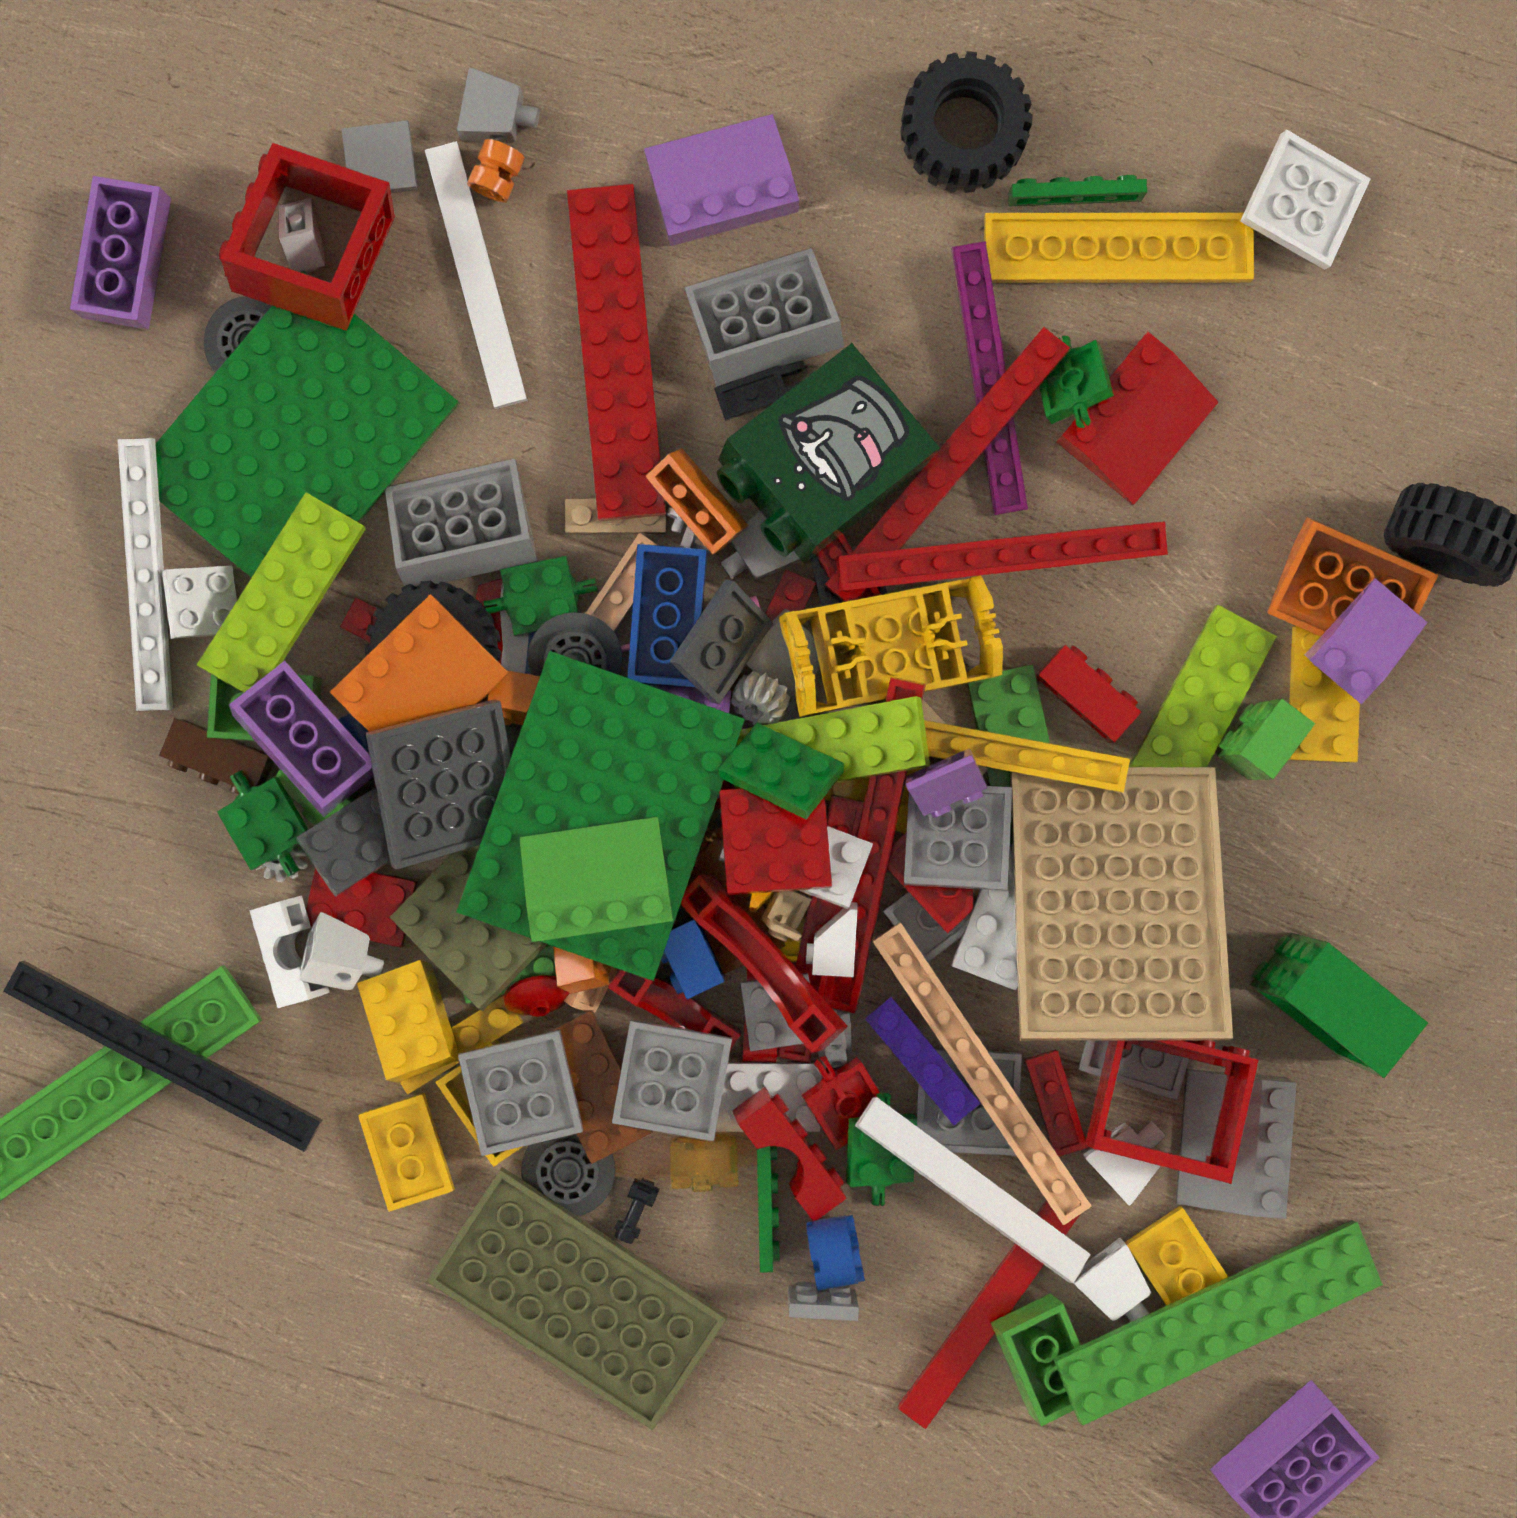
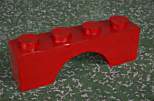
[608,970,741,1050]
[732,1087,847,1221]

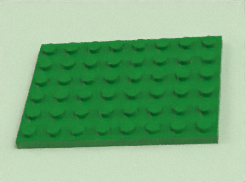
[155,270,460,578]
[456,651,745,981]

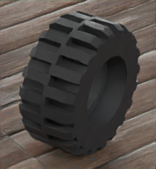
[900,51,1033,193]
[1384,483,1517,587]
[365,580,501,661]

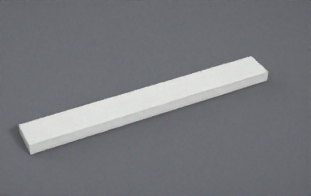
[425,141,528,409]
[118,438,173,711]
[855,1097,1090,1283]

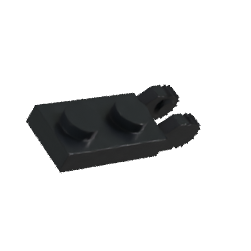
[714,361,806,421]

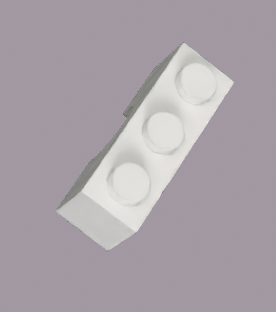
[250,895,330,1008]

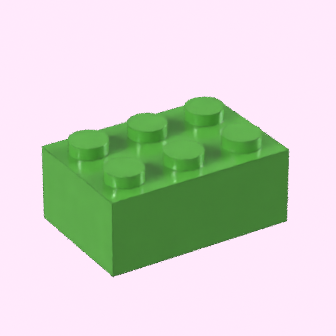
[1217,698,1315,780]
[991,1293,1081,1427]

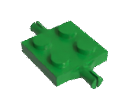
[1039,335,1114,428]
[483,556,598,636]
[217,770,309,877]
[846,1093,917,1206]

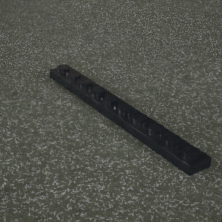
[3,961,323,1152]

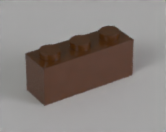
[159,718,274,795]

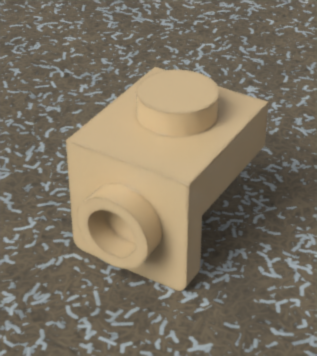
[761,891,812,941]

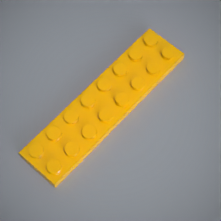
[984,213,1254,283]

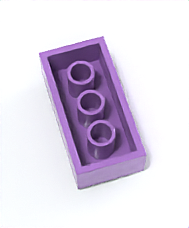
[70,176,171,330]
[229,661,374,817]

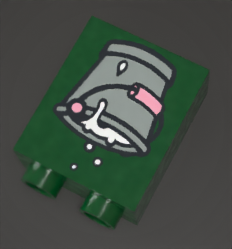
[716,343,940,564]

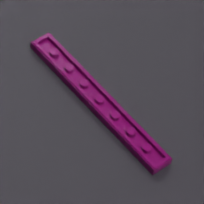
[951,241,1028,515]

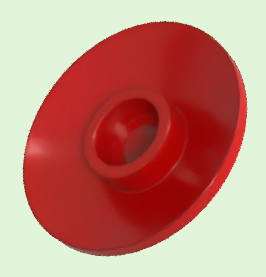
[503,975,570,1017]

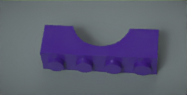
[865,997,981,1125]

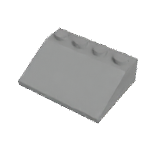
[684,248,844,387]
[385,459,537,587]
[1176,1069,1296,1219]

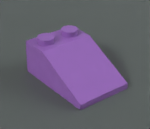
[1304,578,1428,704]
[906,748,987,818]

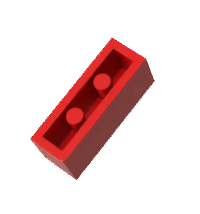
[1035,645,1141,743]

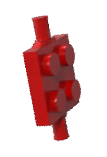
[801,1056,880,1151]

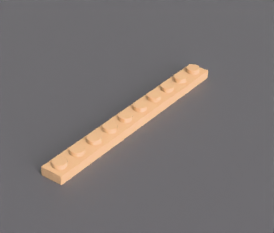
[872,922,1091,1225]

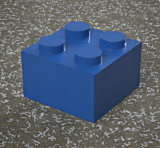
[661,918,725,999]

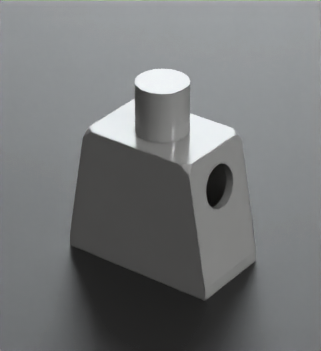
[457,68,540,143]
[720,510,801,581]

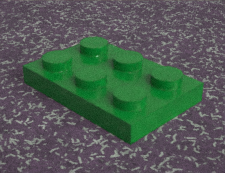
[718,723,844,819]

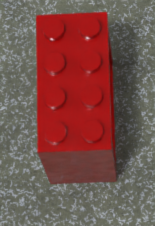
[219,143,395,331]
[1085,1040,1259,1184]

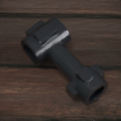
[614,1178,660,1244]

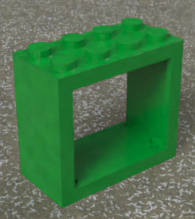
[1250,933,1428,1078]

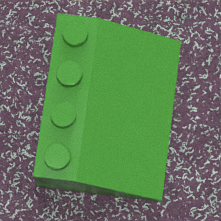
[520,817,673,942]

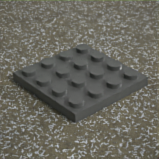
[366,699,511,870]

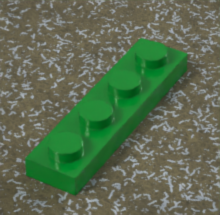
[1008,175,1147,207]
[757,1146,780,1273]

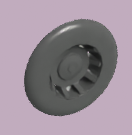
[204,296,272,373]
[528,612,622,676]
[521,1134,615,1216]

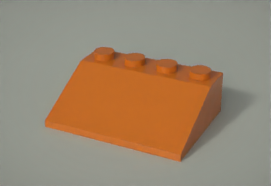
[1267,517,1439,637]
[330,594,509,732]

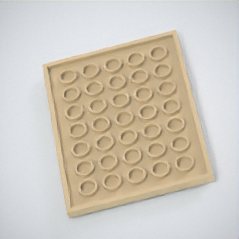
[1010,767,1233,1041]

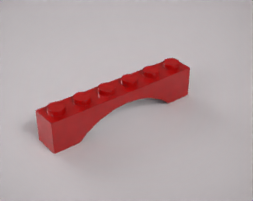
[681,875,848,1053]

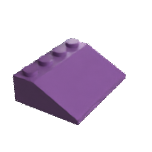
[644,114,799,246]
[1210,1380,1379,1518]

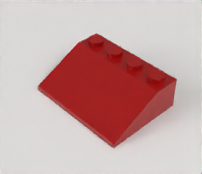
[1056,332,1219,505]

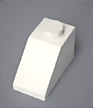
[279,198,325,273]
[806,902,857,977]

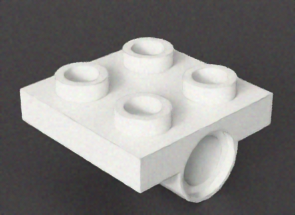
[162,566,237,639]

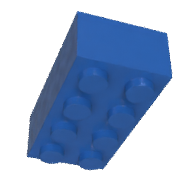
[627,544,708,687]

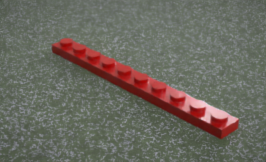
[825,327,1070,602]
[836,521,1168,591]
[824,677,926,1014]

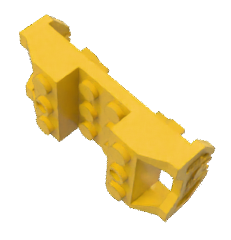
[779,575,1003,717]

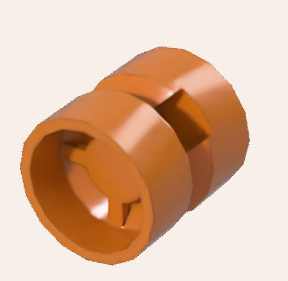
[467,139,525,203]

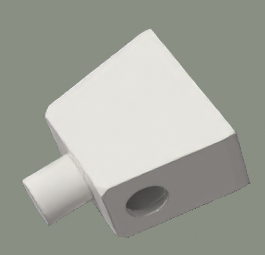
[299,912,384,990]
[1080,1121,1165,1206]
[1074,1238,1151,1322]

